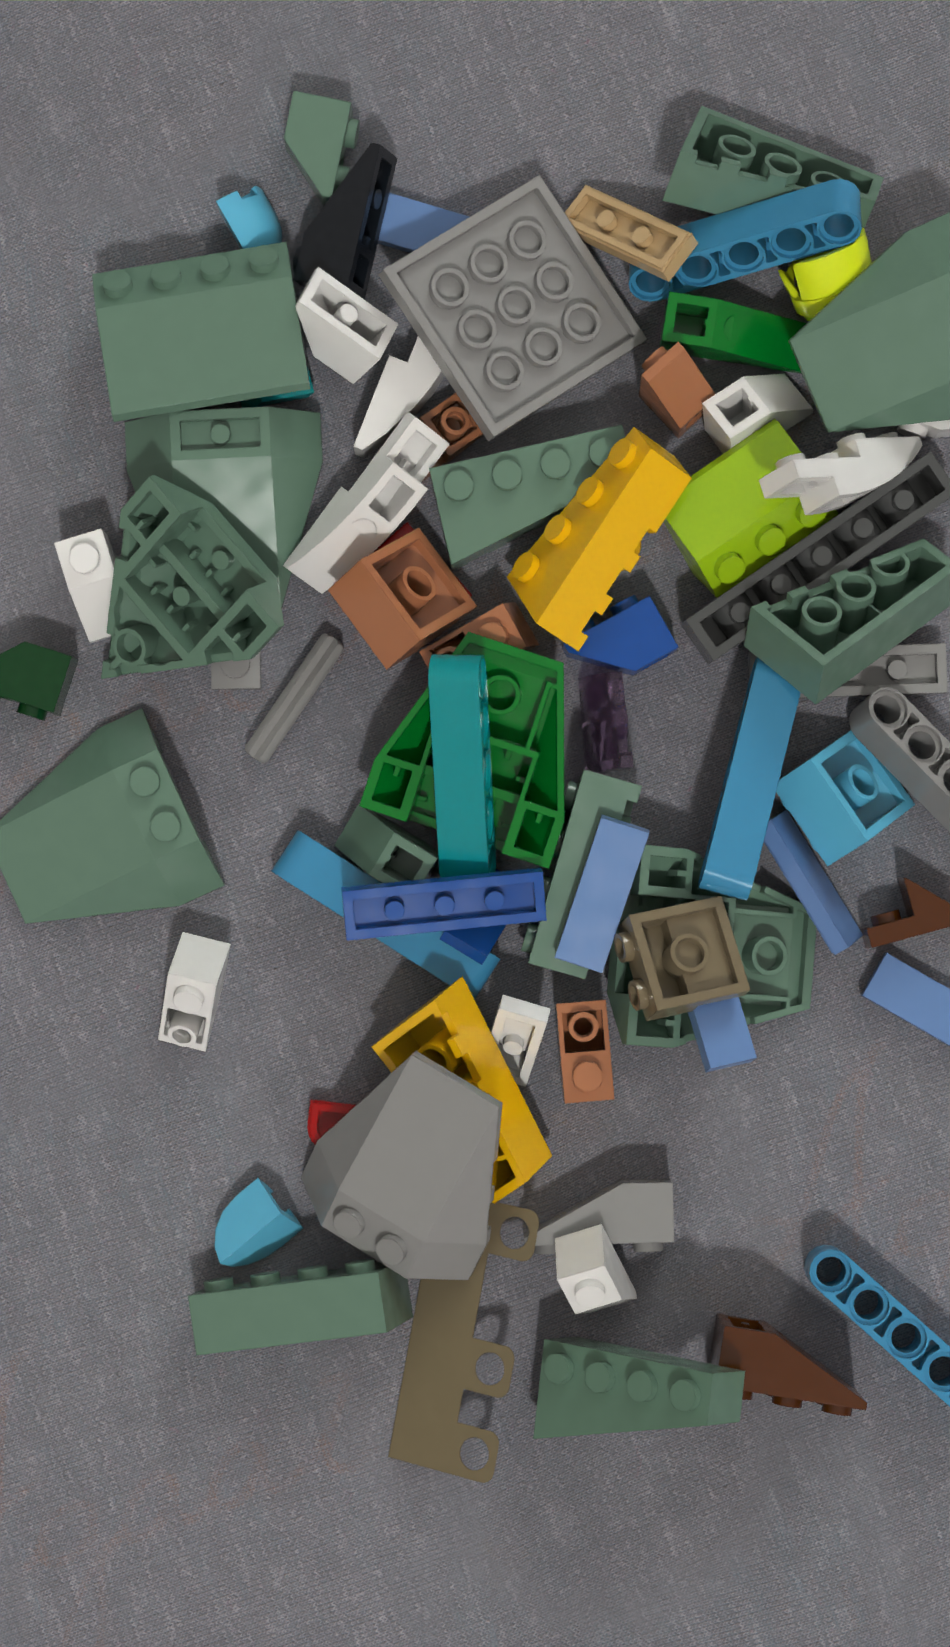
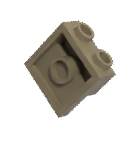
[614,896,750,1021]

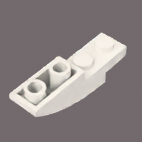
[283,412,450,594]
[759,432,923,516]

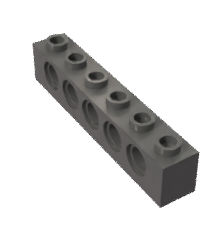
[680,451,950,664]

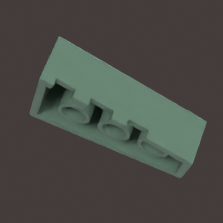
[429,424,625,572]
[744,538,950,704]
[188,1259,413,1355]
[533,1337,745,1439]

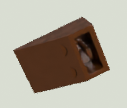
[709,1313,867,1416]

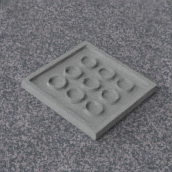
[378,175,647,442]

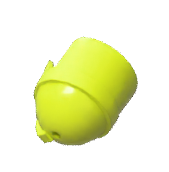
[778,227,872,321]

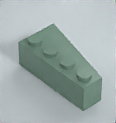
[662,105,884,228]
[521,769,642,979]

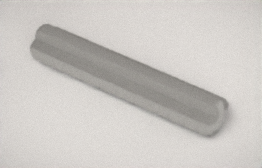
[245,633,344,764]

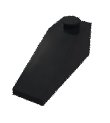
[293,143,398,300]

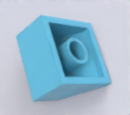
[776,730,915,867]

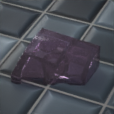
[578,671,633,774]

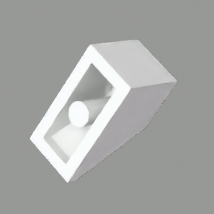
[295,267,398,384]
[54,528,115,643]
[555,1224,637,1314]

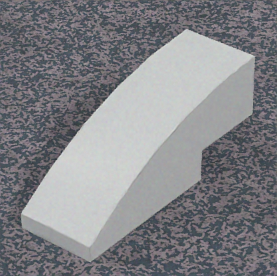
[353,336,445,458]

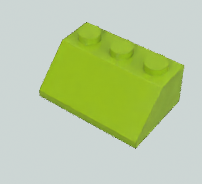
[664,419,838,598]

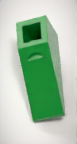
[659,291,806,374]

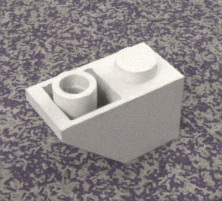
[702,373,813,454]
[158,932,231,1052]

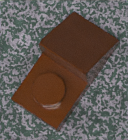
[860,877,950,948]

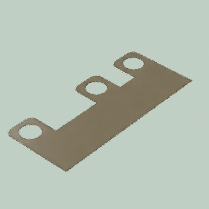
[388,1202,539,1483]

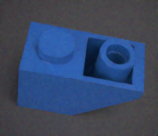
[562,595,679,676]

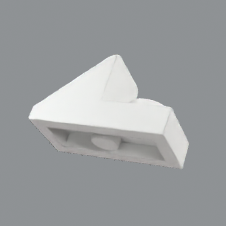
[491,995,550,1087]

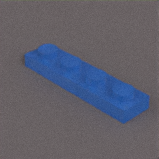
[341,868,547,941]

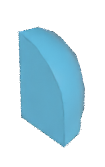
[216,186,282,249]
[215,1178,303,1267]

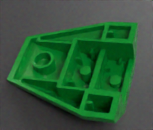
[359,632,565,869]

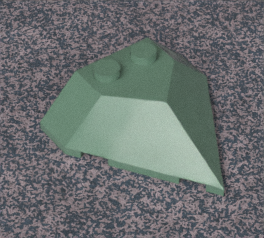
[101,475,284,679]

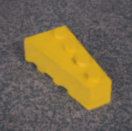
[506,427,692,652]
[371,976,552,1204]

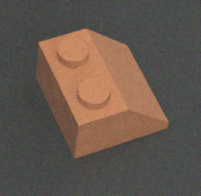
[328,528,477,670]

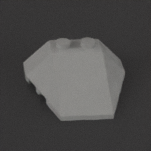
[301,1051,502,1280]

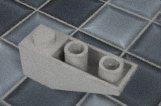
[524,1178,674,1254]

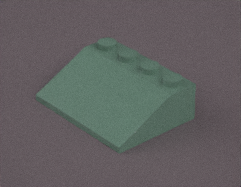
[92,242,310,422]

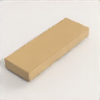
[565,185,698,282]

